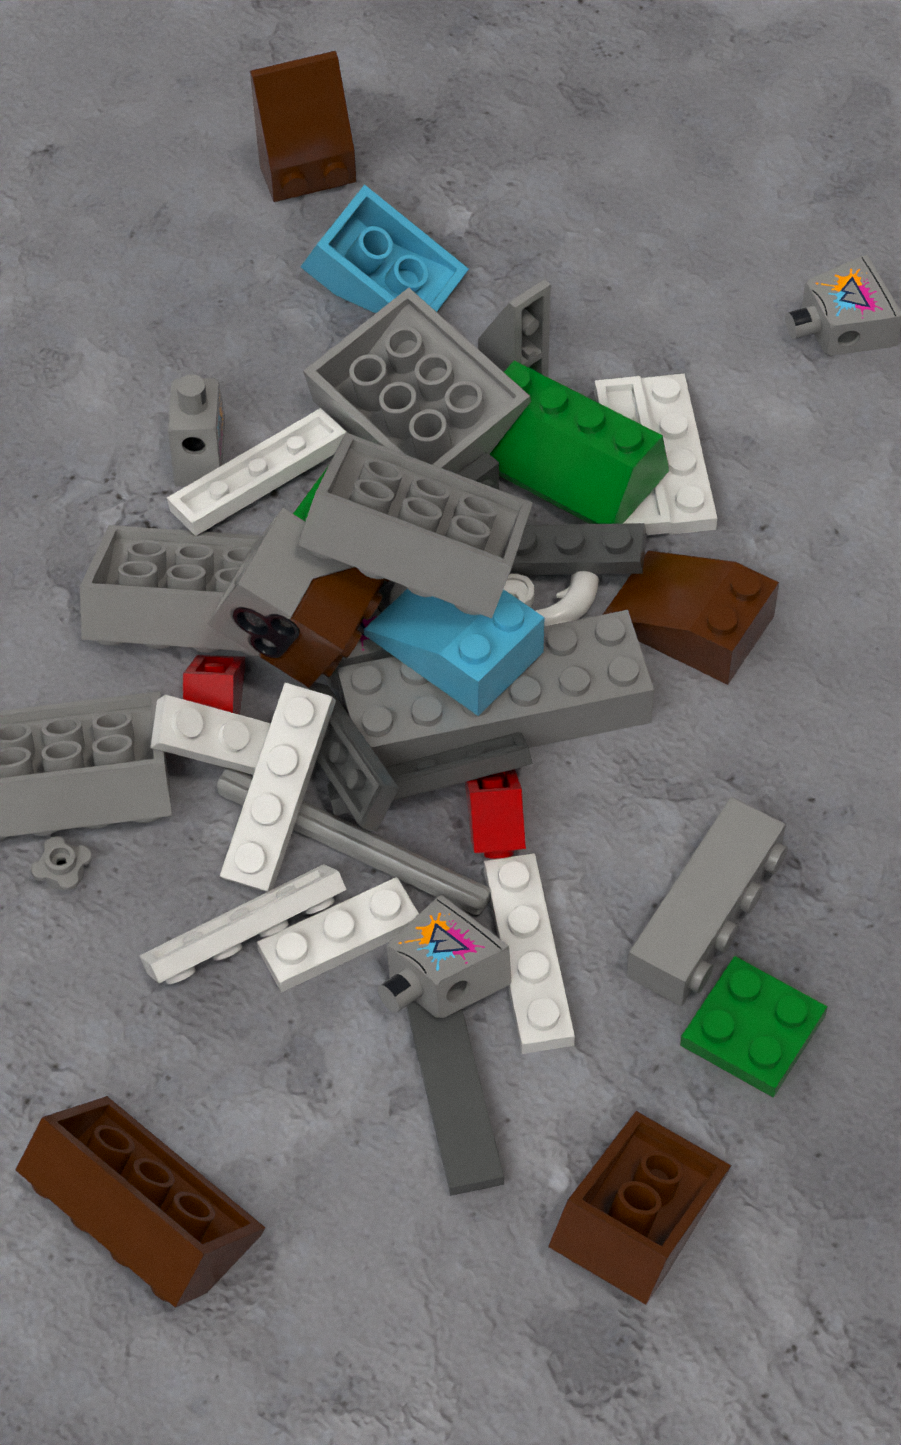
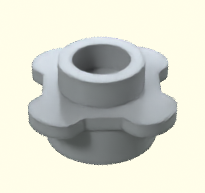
[31,836,92,890]

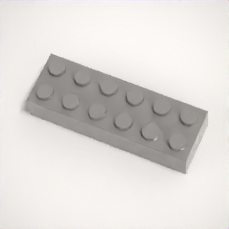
[337,610,654,767]

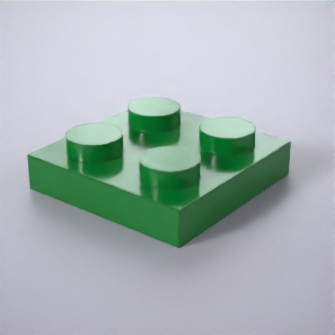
[680,956,828,1098]

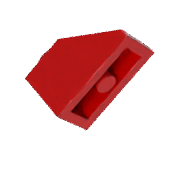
[183,655,245,715]
[465,769,526,859]

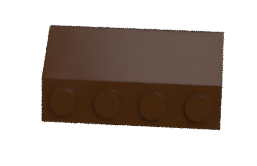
[15,1096,266,1308]

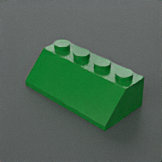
[489,360,669,524]

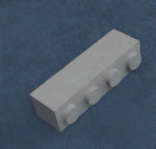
[627,797,788,1006]

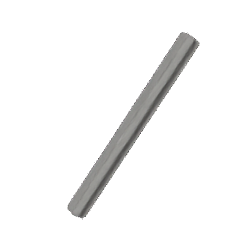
[216,768,490,915]

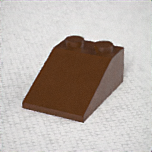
[250,51,356,202]
[602,550,779,685]
[548,1111,732,1305]

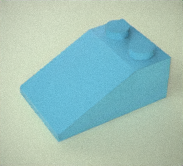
[301,184,469,313]
[364,589,545,716]

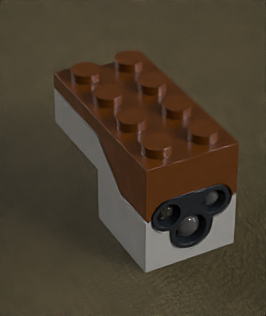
[207,508,390,688]

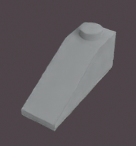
[478,279,551,377]

